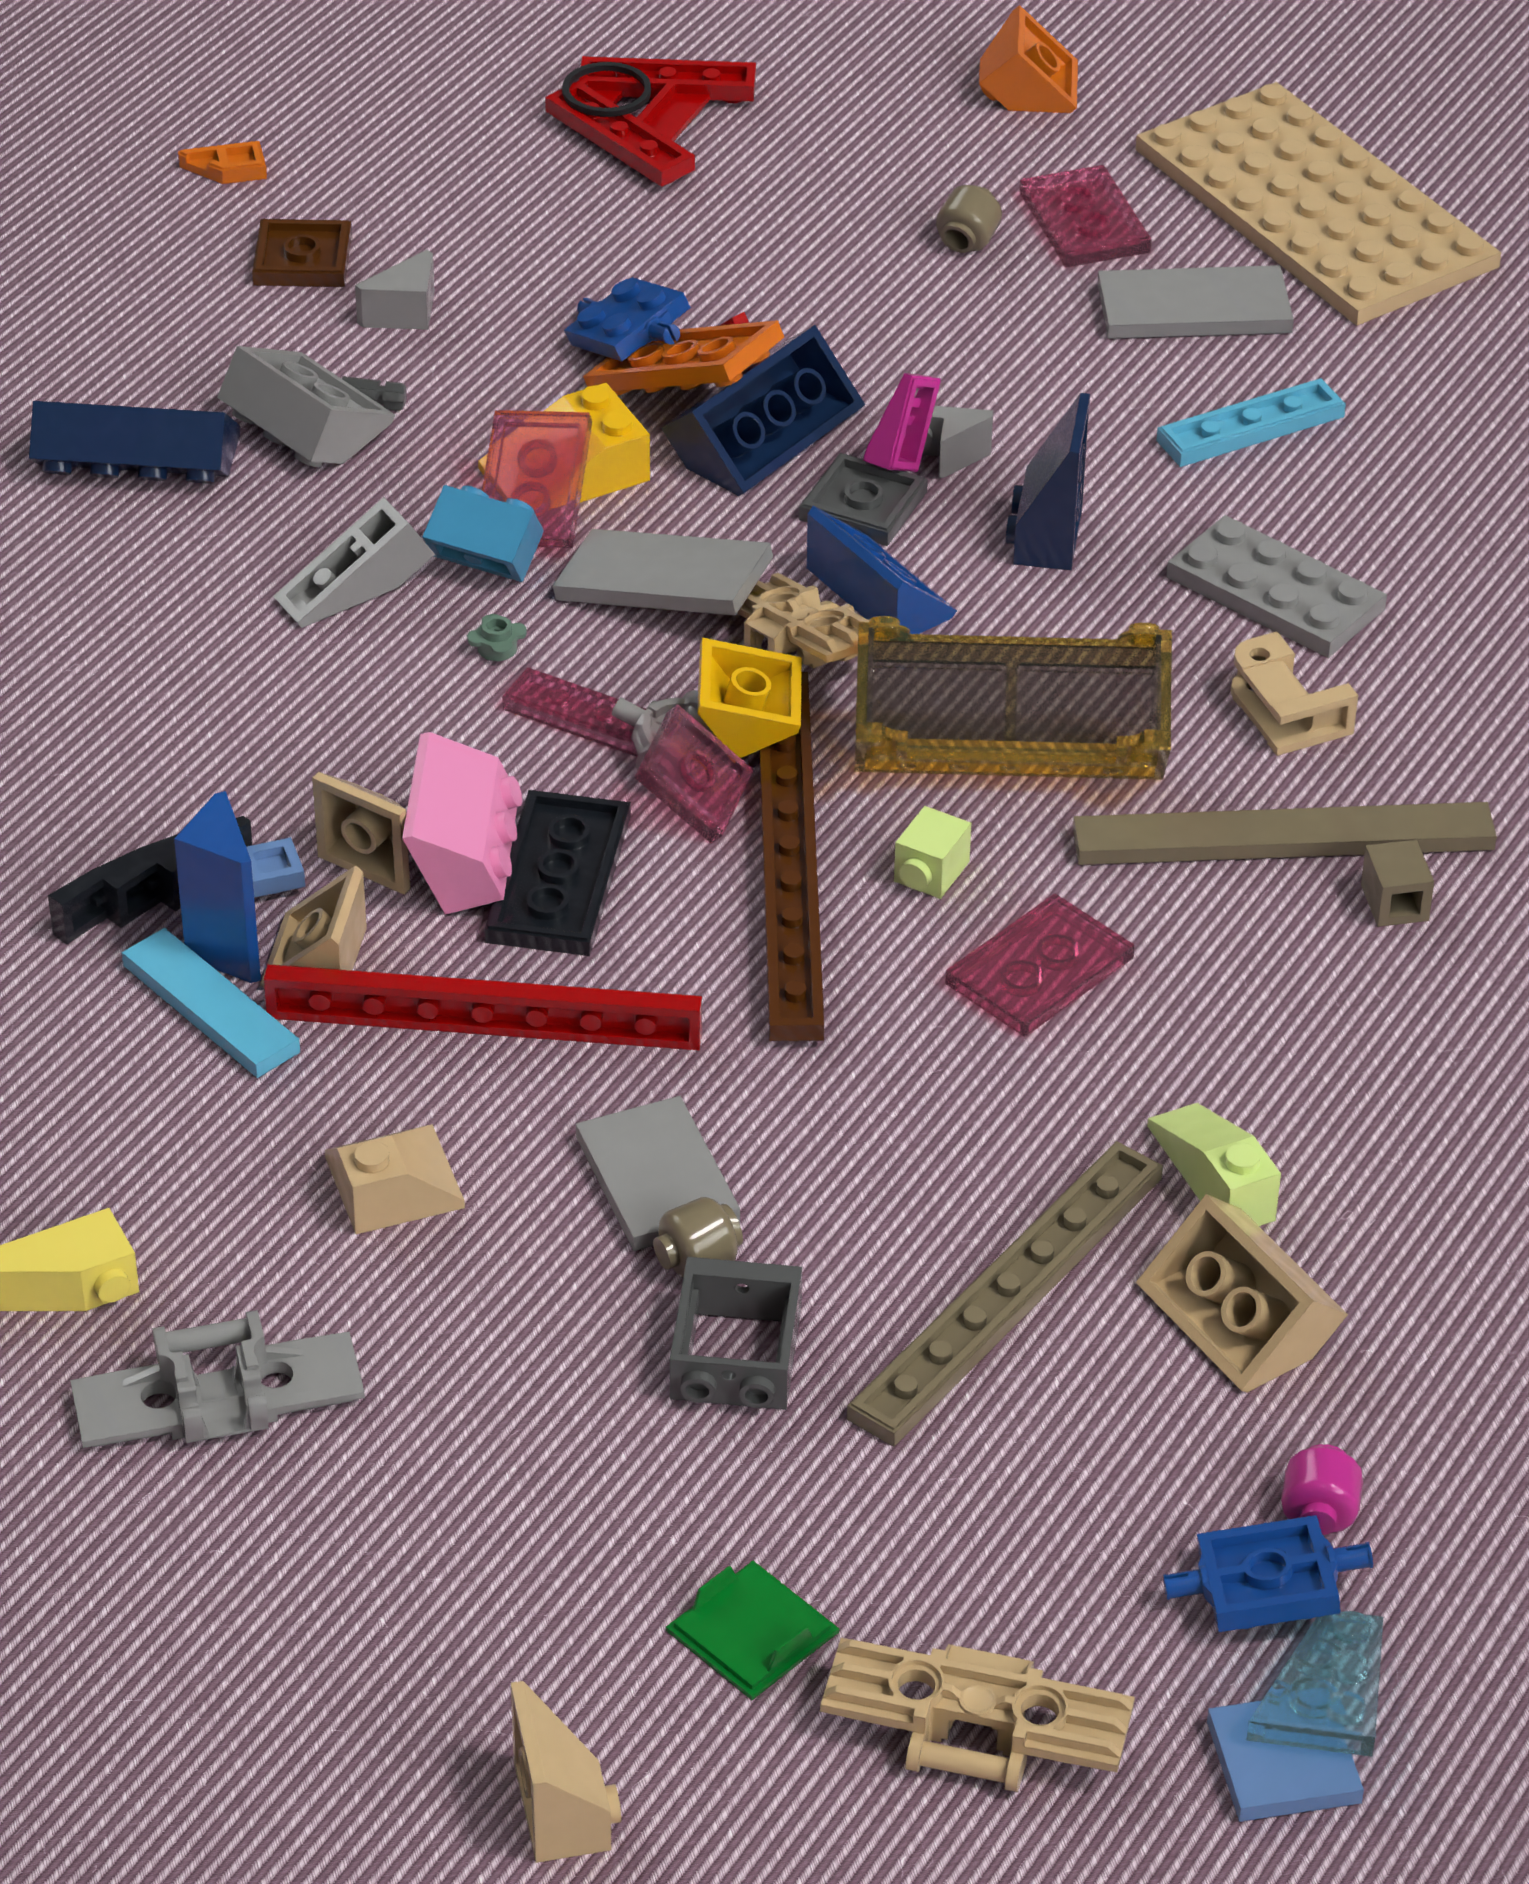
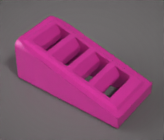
[863,373,941,472]

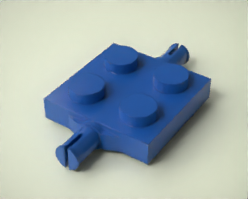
[564,277,691,361]
[1163,1515,1373,1632]

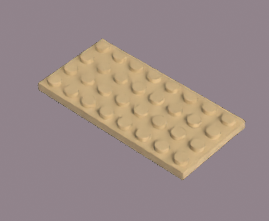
[1135,82,1501,326]

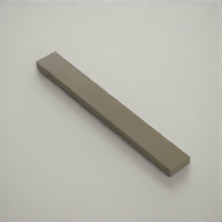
[1073,802,1497,865]
[847,1141,1163,1447]

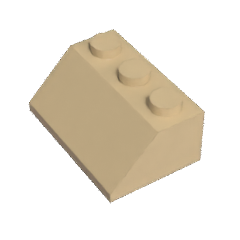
[1136,1194,1348,1393]

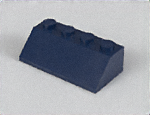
[661,325,865,496]
[29,401,241,484]

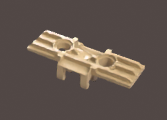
[738,573,891,668]
[820,1638,1135,1792]

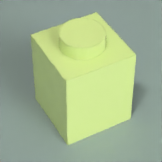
[894,806,972,899]

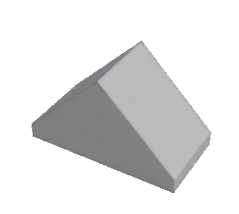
[355,250,435,330]

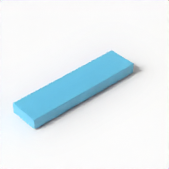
[1156,378,1346,467]
[122,928,300,1078]

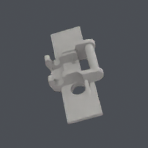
[70,1310,365,1448]

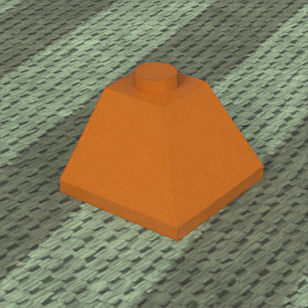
[979,5,1078,113]

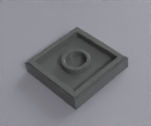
[799,453,928,546]

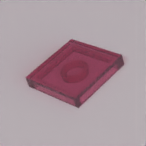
[634,704,753,844]

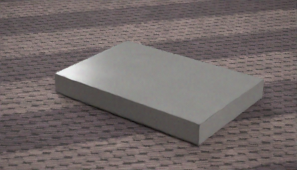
[576,1096,740,1251]

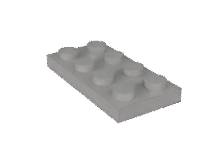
[1166,515,1387,658]

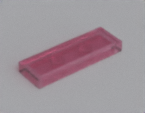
[502,667,646,757]

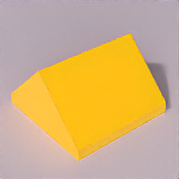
[697,637,802,760]

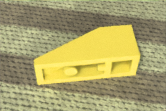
[0,1208,139,1311]

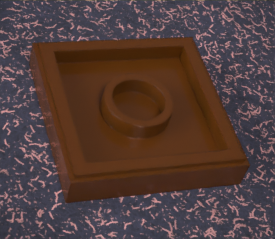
[252,219,352,287]

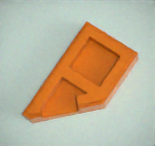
[178,141,267,184]

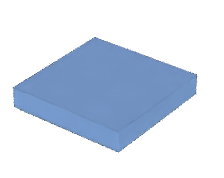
[1207,1691,1364,1822]

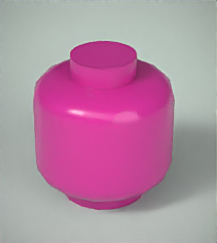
[1281,1444,1363,1535]

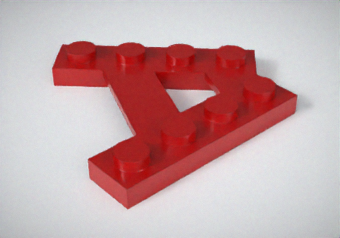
[545,56,756,187]

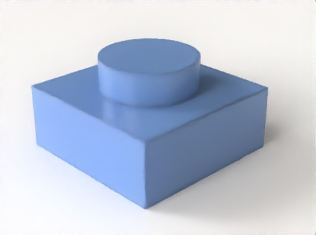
[246,837,305,898]

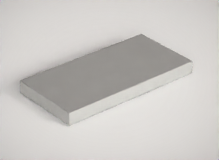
[1097,265,1294,339]
[553,529,773,615]

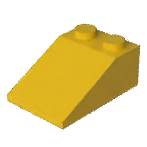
[478,383,650,516]

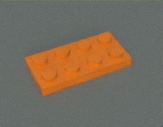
[583,320,785,396]

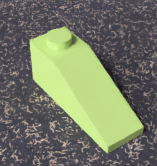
[1147,1103,1281,1226]

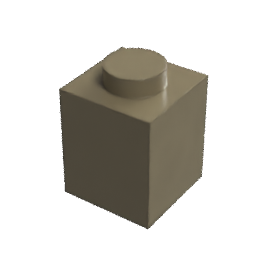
[1361,839,1434,927]

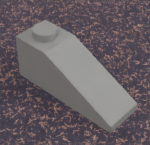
[273,497,435,628]

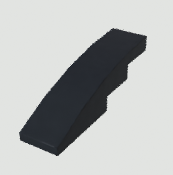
[48,816,252,944]

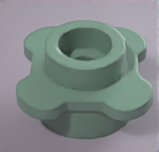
[467,614,527,661]

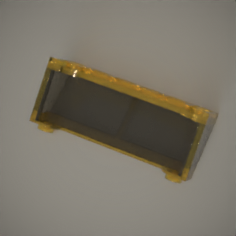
[854,616,1172,780]

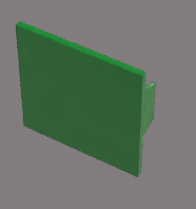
[666,1560,840,1700]

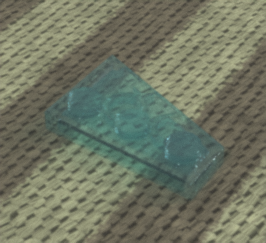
[1246,1611,1384,1757]

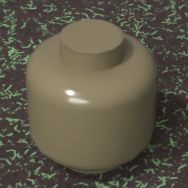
[936,185,1002,253]
[653,1197,743,1278]

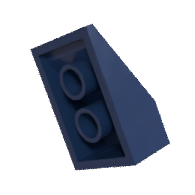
[1006,393,1090,571]

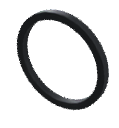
[562,62,651,117]

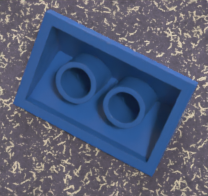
[806,505,957,645]
[174,791,261,983]

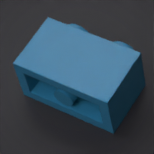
[422,485,544,583]

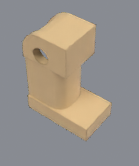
[1231,631,1358,756]

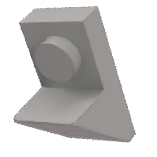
[922,406,994,478]

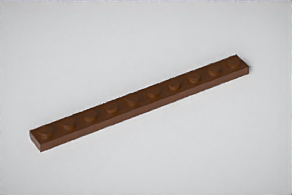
[759,672,824,1041]

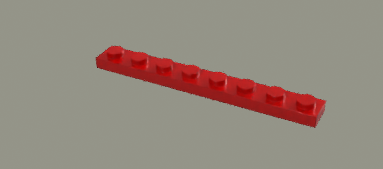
[264,964,702,1051]

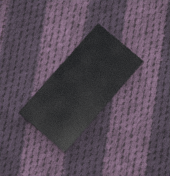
[484,790,631,956]

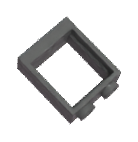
[670,1257,802,1410]

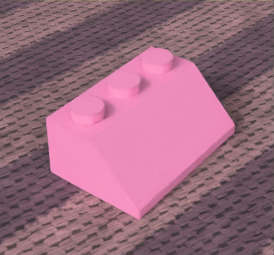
[402,732,522,915]

